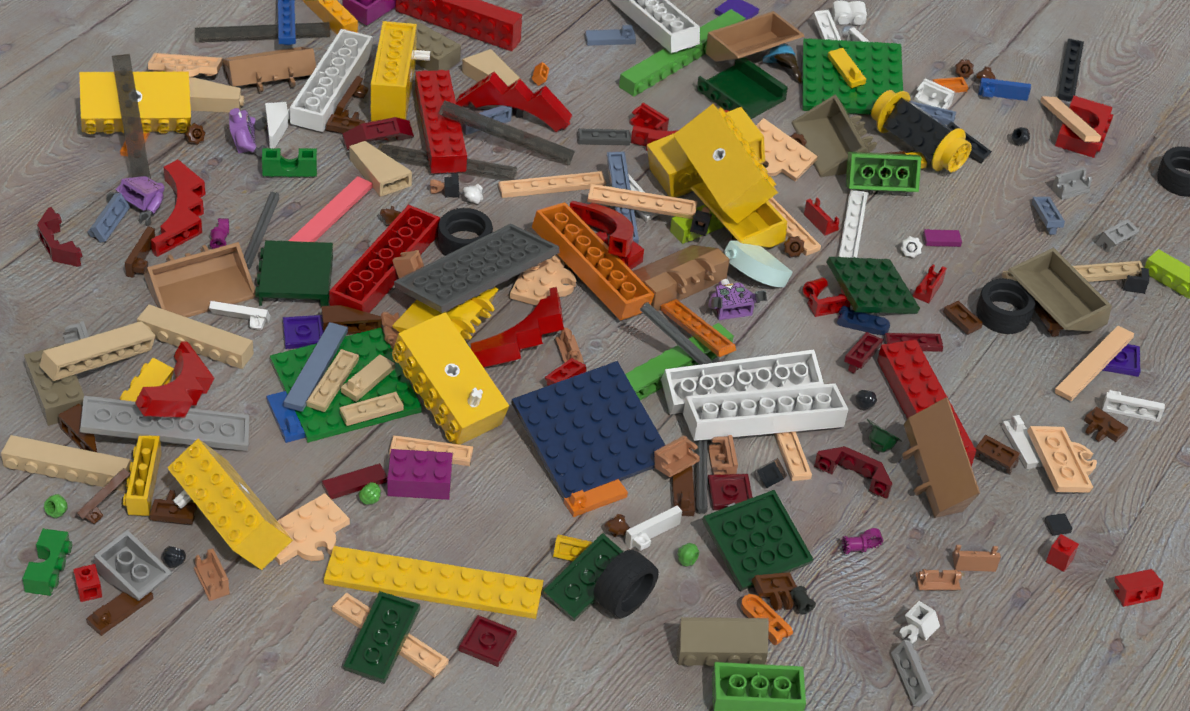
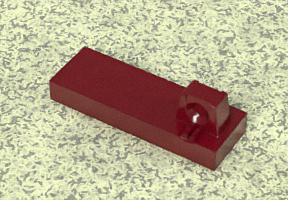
[844,332,884,373]

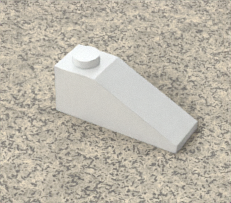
[265,102,290,148]

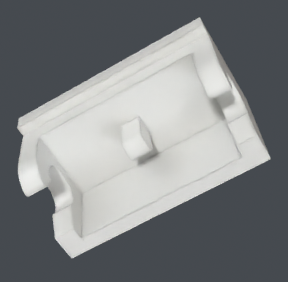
[914,78,955,109]

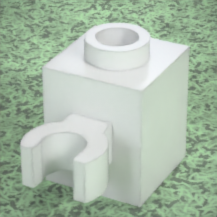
[900,601,940,643]

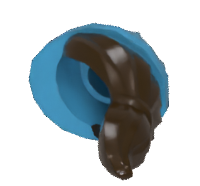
[763,43,802,83]

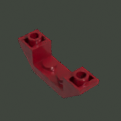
[342,117,414,151]
[37,207,83,267]
[814,446,892,499]

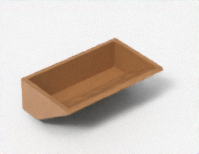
[706,11,804,62]
[222,46,316,92]
[144,242,255,318]
[633,245,730,311]
[902,397,980,518]

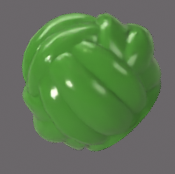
[358,482,381,505]
[44,494,68,518]
[677,543,700,566]

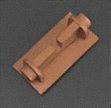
[381,312,400,350]
[555,328,584,363]
[916,569,962,590]

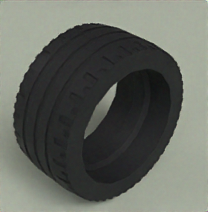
[1157,146,1190,197]
[437,208,493,256]
[976,278,1035,334]
[594,549,659,618]

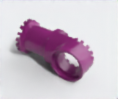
[210,218,229,249]
[841,528,883,554]

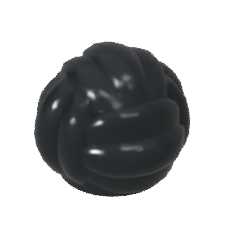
[1012,127,1030,145]
[855,390,877,410]
[162,546,186,568]

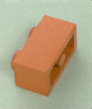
[532,62,550,86]

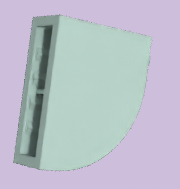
[723,241,793,287]

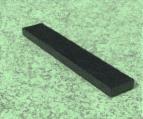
[1057,38,1084,102]

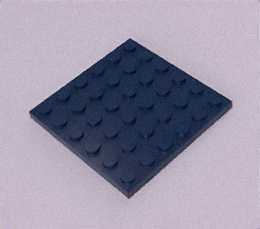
[511,361,665,501]

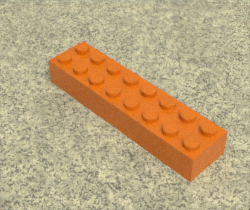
[532,202,655,321]

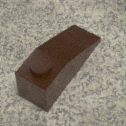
[322,305,382,335]
[58,404,97,452]

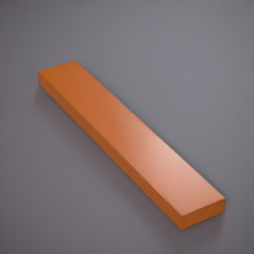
[660,299,736,357]

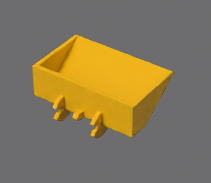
[691,182,787,248]
[392,287,499,339]

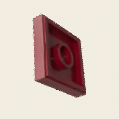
[707,474,753,510]
[458,615,517,667]

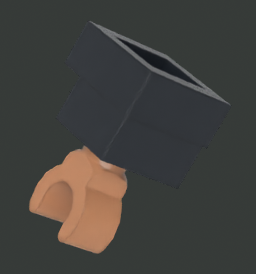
[430,173,460,198]
[690,207,712,236]

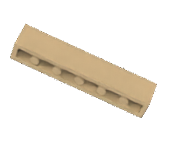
[137,305,254,369]
[39,321,156,381]
[1,435,131,491]

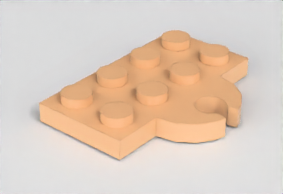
[148,53,222,77]
[756,118,818,182]
[510,254,576,306]
[1027,426,1097,493]
[274,493,350,565]

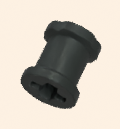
[790,586,816,614]

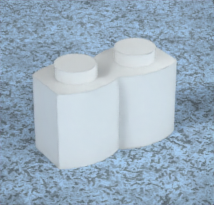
[832,1,867,25]

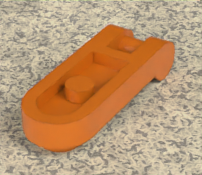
[741,594,793,645]

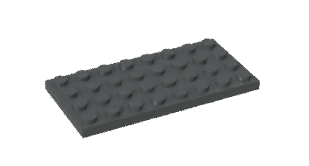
[394,224,560,313]

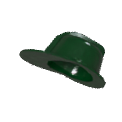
[867,419,902,453]

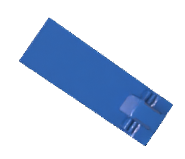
[978,78,1031,101]
[266,391,305,443]

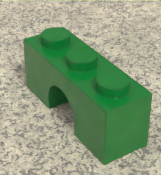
[262,148,317,177]
[22,528,72,596]

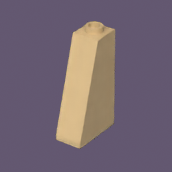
[462,49,519,86]
[189,77,244,112]
[349,141,412,197]

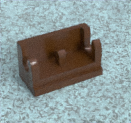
[975,434,1020,474]

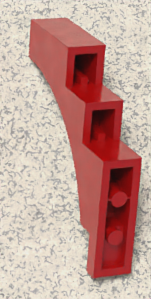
[456,71,572,132]
[151,159,206,257]
[471,287,564,367]
[135,341,215,418]

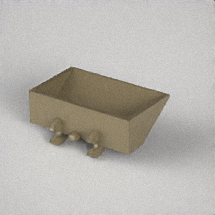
[791,94,877,177]
[1008,247,1112,331]

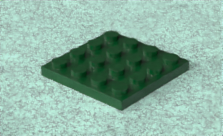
[826,257,920,314]
[702,490,814,591]

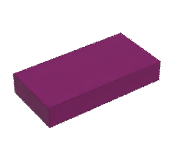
[923,229,962,247]

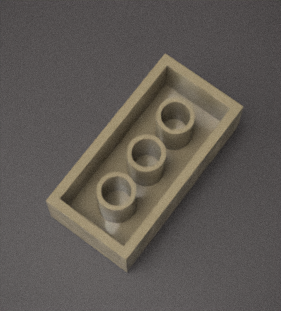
[403,17,461,71]
[24,344,84,426]

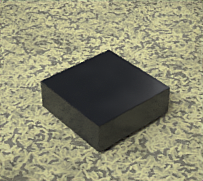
[1044,513,1073,536]

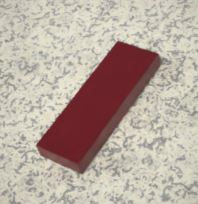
[884,333,943,352]
[322,463,388,500]

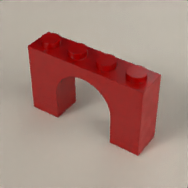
[1055,96,1114,158]

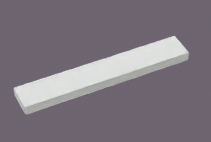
[838,189,868,258]

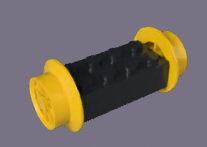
[871,90,972,172]

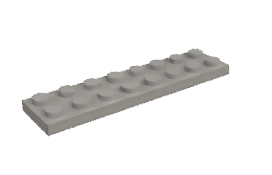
[80,396,249,451]

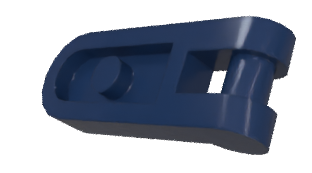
[837,306,890,335]

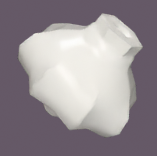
[463,184,483,204]
[900,236,923,258]

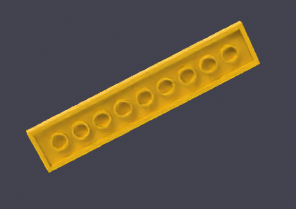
[324,546,544,619]

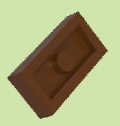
[943,301,983,335]

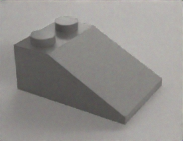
[93,530,172,601]

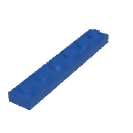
[278,0,296,45]

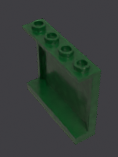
[697,57,788,119]
[255,240,333,308]

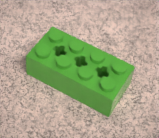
[846,152,922,192]
[712,662,806,711]

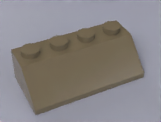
[676,617,769,666]

